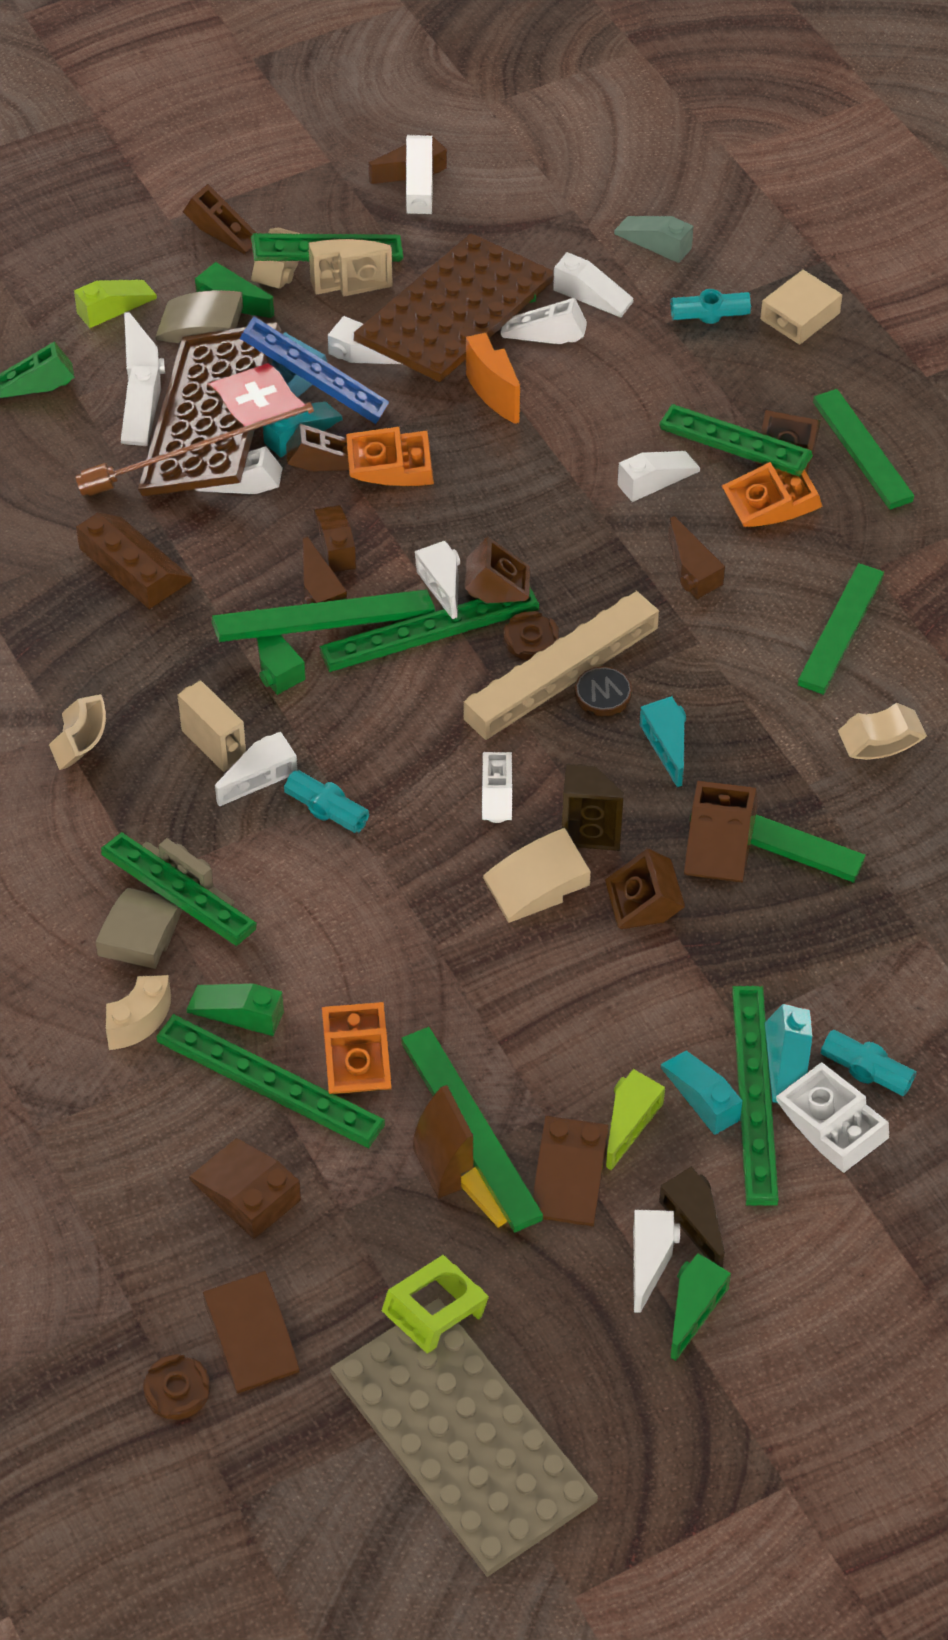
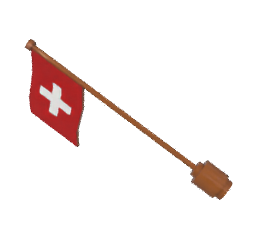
[75,363,314,496]

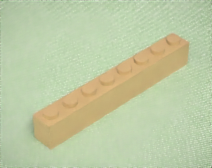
[464,591,659,740]

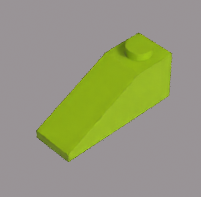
[74,280,157,328]
[606,1069,665,1170]

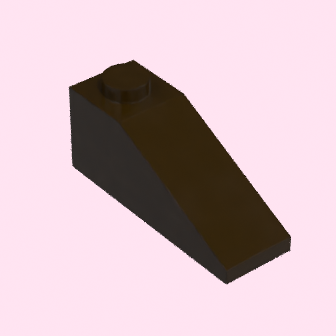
[659,1166,725,1268]

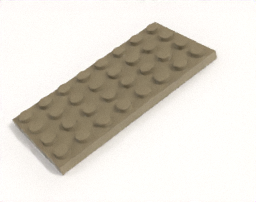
[330,1298,598,1577]

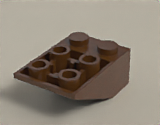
[684,781,758,883]

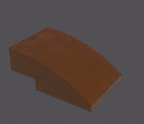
[413,1085,473,1199]
[203,1271,300,1394]

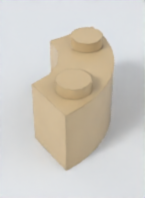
[251,227,301,288]
[49,694,106,770]
[838,703,927,760]
[106,975,171,1050]

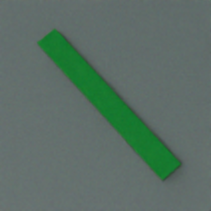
[319,588,539,672]
[211,589,436,642]
[732,986,779,1206]
[156,1014,385,1148]
[401,1027,543,1233]

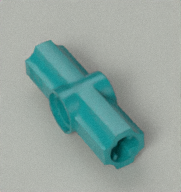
[670,289,751,324]
[284,770,369,833]
[820,1029,917,1096]

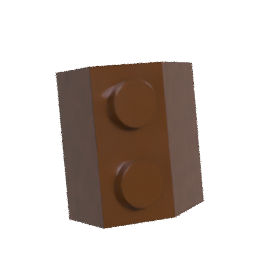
[755,410,821,473]
[465,536,530,603]
[605,848,685,929]

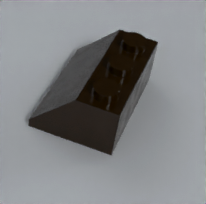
[562,764,624,851]

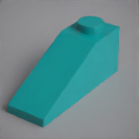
[263,401,343,457]
[640,696,686,787]
[765,1004,813,1103]
[660,1050,743,1135]

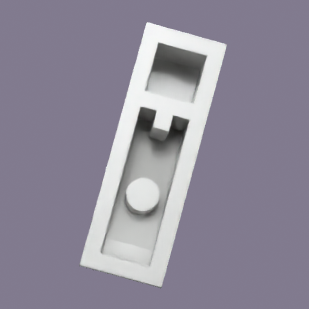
[406,135,433,214]
[554,252,633,317]
[500,298,587,344]
[124,312,165,383]
[328,316,401,364]
[121,364,161,446]
[195,446,282,494]
[618,451,700,502]
[415,541,460,619]
[215,732,297,806]
[482,752,512,823]
[633,1210,680,1313]

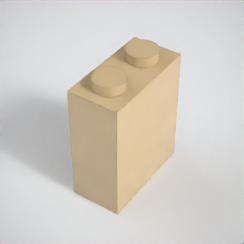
[760,270,842,345]
[178,680,246,772]

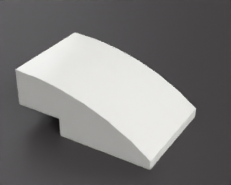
[776,1062,889,1173]

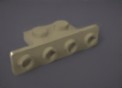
[142,838,234,907]

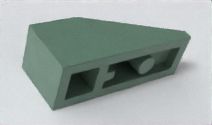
[614,216,694,263]

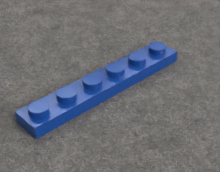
[240,316,389,424]

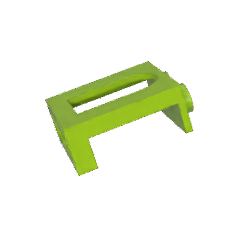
[382,1255,489,1354]

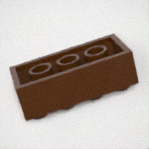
[76,512,192,609]

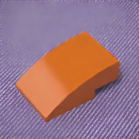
[466,333,520,424]
[346,427,434,486]
[722,462,823,527]
[322,1002,392,1094]

